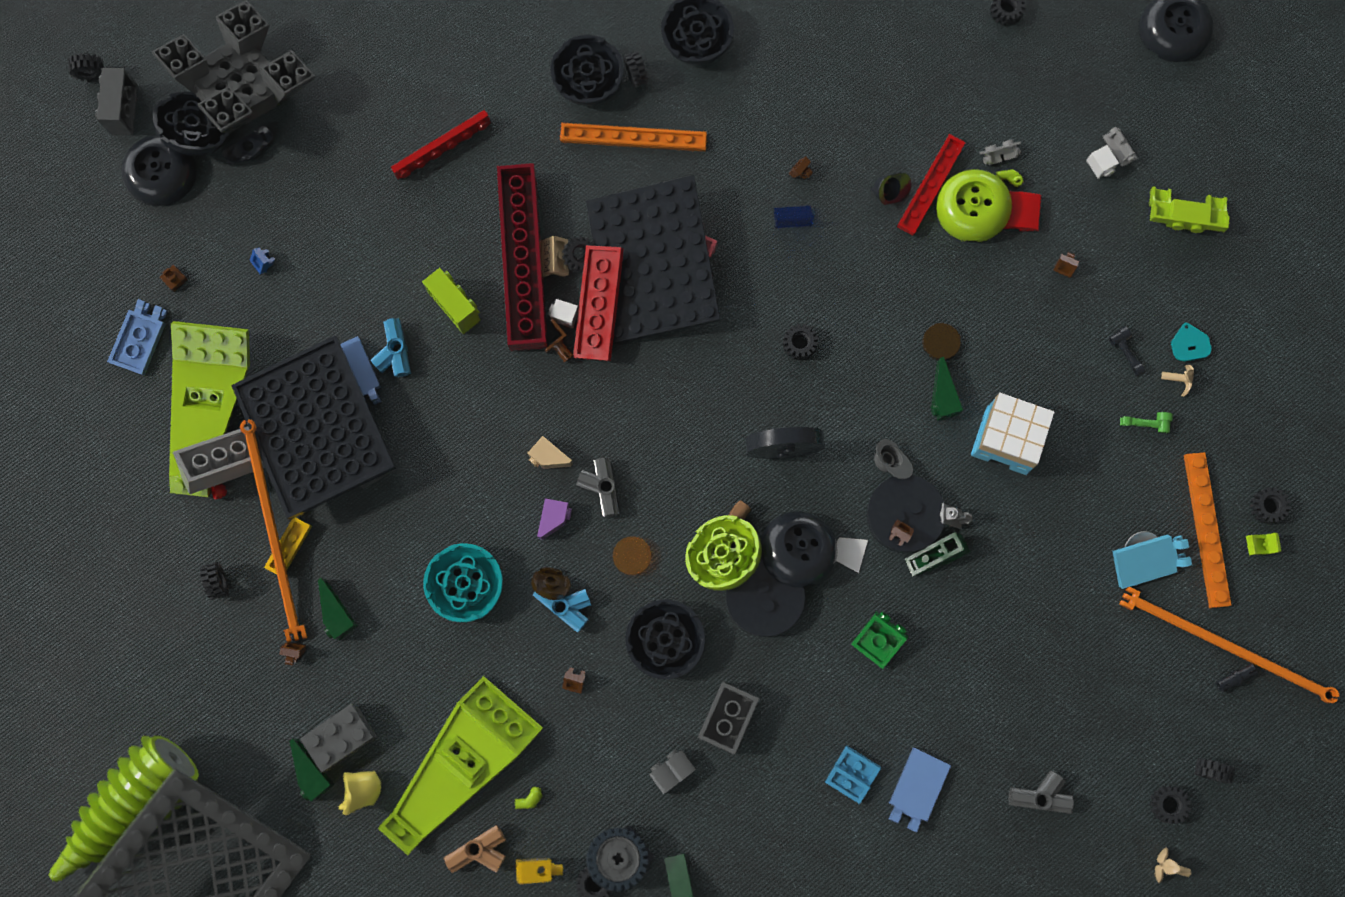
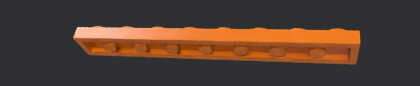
[1184,452,1231,608]

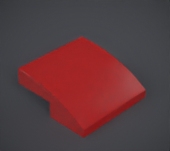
[1003,191,1041,231]

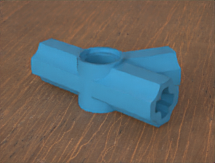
[370,318,411,377]
[533,589,591,633]

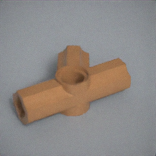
[444,825,506,873]

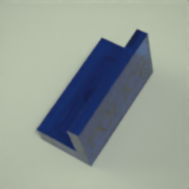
[774,206,814,228]

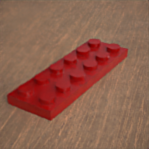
[573,245,624,361]

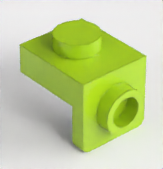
[1246,533,1281,555]

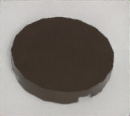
[922,323,961,360]
[531,567,571,600]

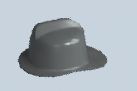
[874,439,913,479]

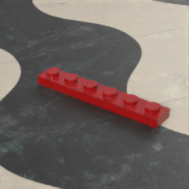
[391,110,491,180]
[897,134,966,236]

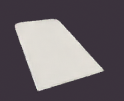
[836,538,868,573]

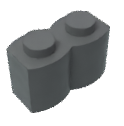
[649,749,696,794]

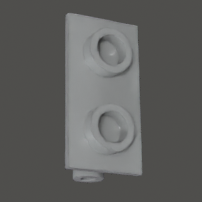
[1103,127,1138,167]
[980,139,1021,165]
[940,503,972,529]

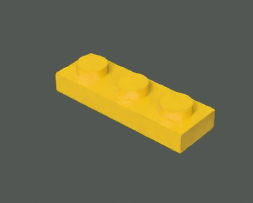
[264,517,312,574]

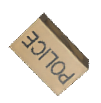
[541,236,569,277]

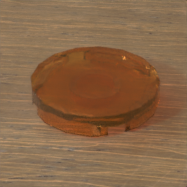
[613,536,652,576]

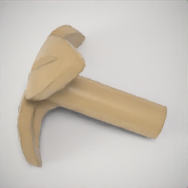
[1161,365,1194,396]
[1155,848,1191,883]

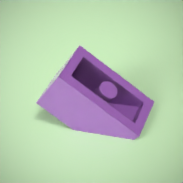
[537,499,572,540]

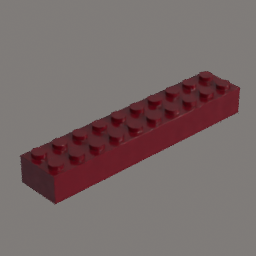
[497,163,548,351]

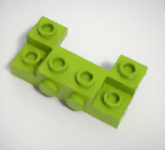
[1149,187,1229,233]

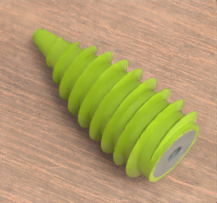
[49,735,198,882]

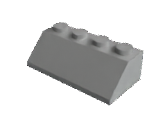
[173,426,265,494]

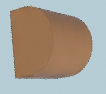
[728,501,751,520]

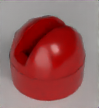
[211,484,227,500]

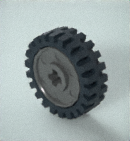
[586,828,648,891]

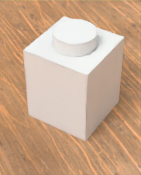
[1086,145,1119,178]
[549,299,579,328]

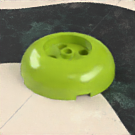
[936,170,1012,242]
[685,515,761,591]

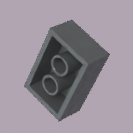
[95,68,138,135]
[698,682,759,755]
[300,704,377,773]

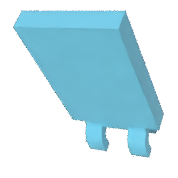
[1112,534,1192,589]

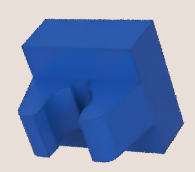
[250,247,275,274]

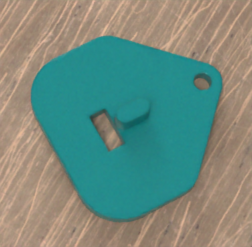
[1171,323,1211,361]

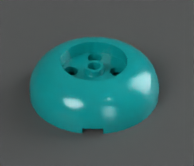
[423,543,503,622]

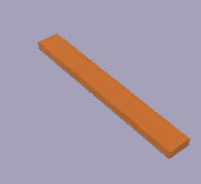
[560,123,707,152]

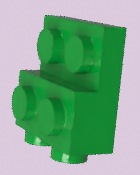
[851,611,908,669]

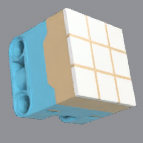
[971,393,1054,475]

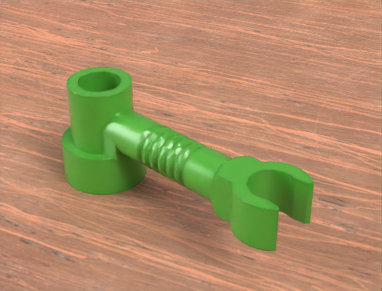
[1120,412,1173,433]

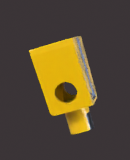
[516,858,563,884]

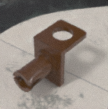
[545,319,573,363]

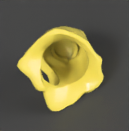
[339,771,381,815]

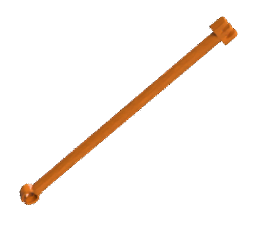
[240,419,307,643]
[1119,587,1339,703]

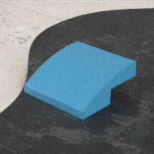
[825,745,881,804]

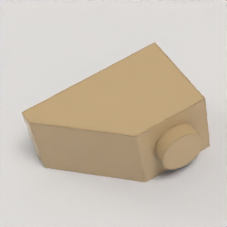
[528,436,573,469]

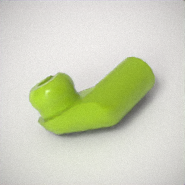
[996,170,1024,186]
[515,787,542,809]

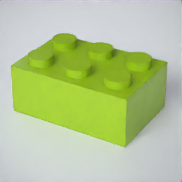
[422,268,481,334]

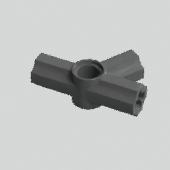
[576,457,620,518]
[1008,770,1074,814]

